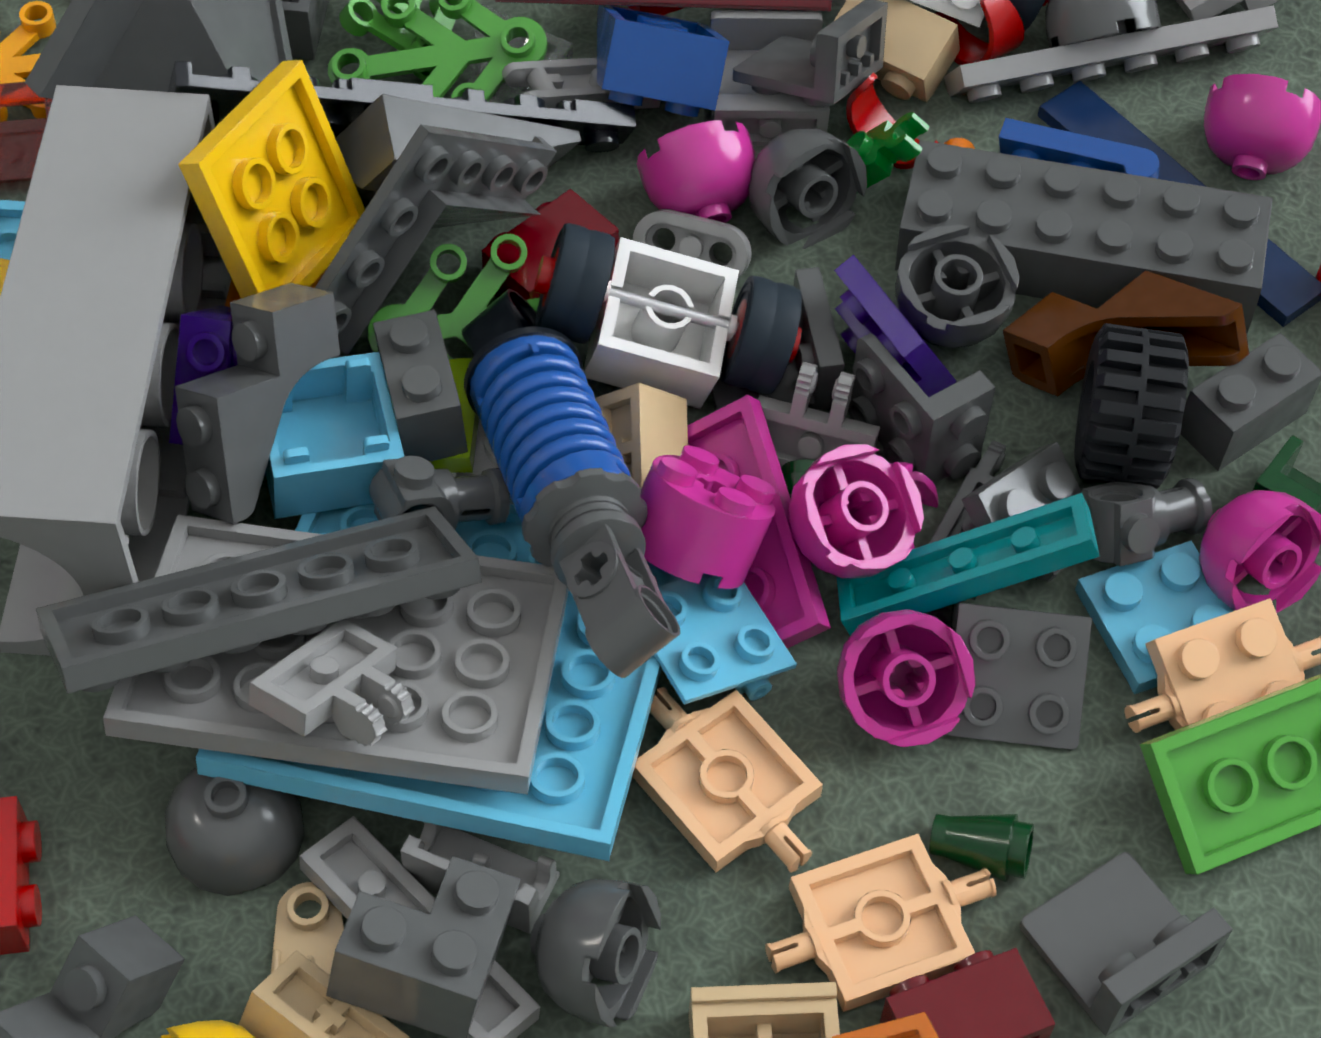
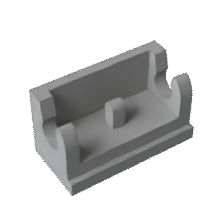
[400,822,560,934]

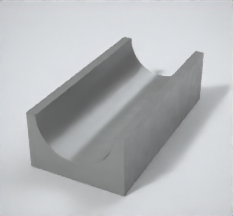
[0,85,232,656]

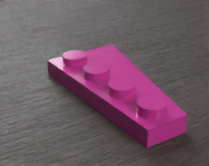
[687,395,831,648]

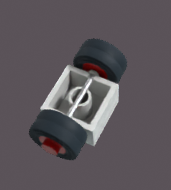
[534,223,802,409]

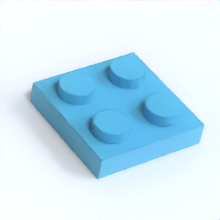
[1075,540,1234,694]

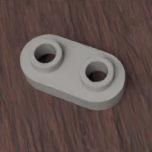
[633,209,752,277]

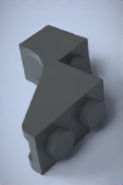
[175,283,340,524]
[0,915,185,1038]

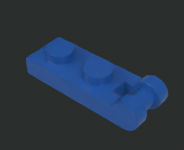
[999,118,1159,179]

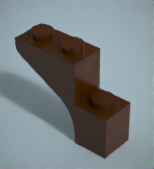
[1003,270,1249,397]

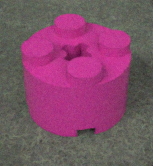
[640,445,776,589]

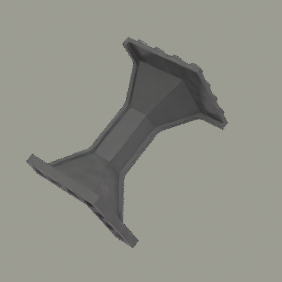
[25,0,557,356]

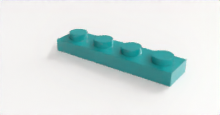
[836,493,1100,636]

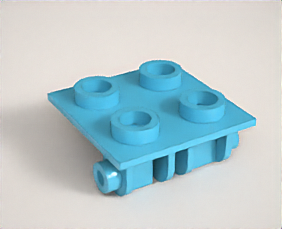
[654,573,797,705]

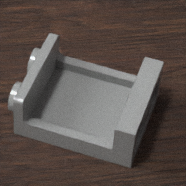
[710,10,830,146]

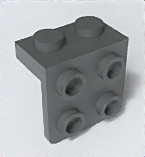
[848,333,996,483]

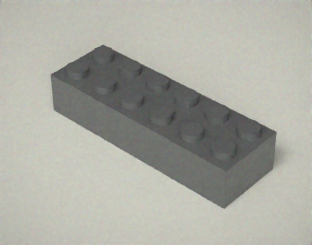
[895,140,1273,334]

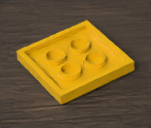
[178,60,365,298]

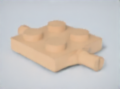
[1125,598,1321,733]
[632,687,823,873]
[765,834,997,1012]

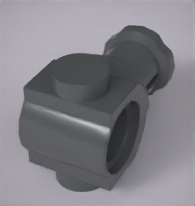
[369,456,510,530]
[1082,478,1213,567]

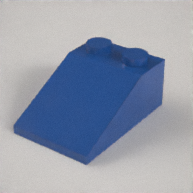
[597,5,730,117]

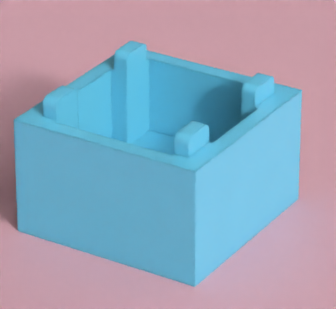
[265,352,404,519]

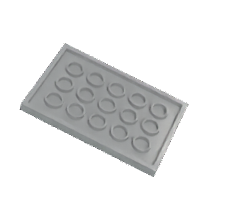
[103,515,569,795]

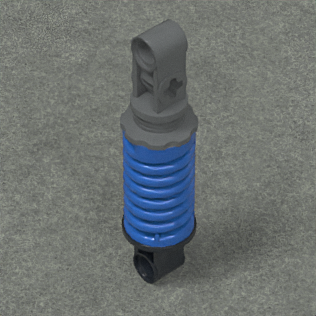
[462,289,680,678]

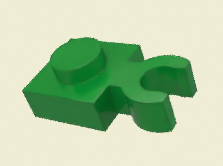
[846,112,929,193]

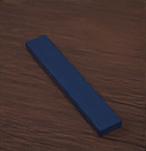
[1038,81,1321,327]

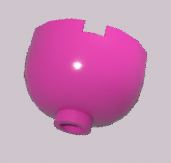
[1204,74,1321,180]
[637,120,756,223]
[788,444,924,578]
[1199,490,1321,613]
[837,610,975,747]

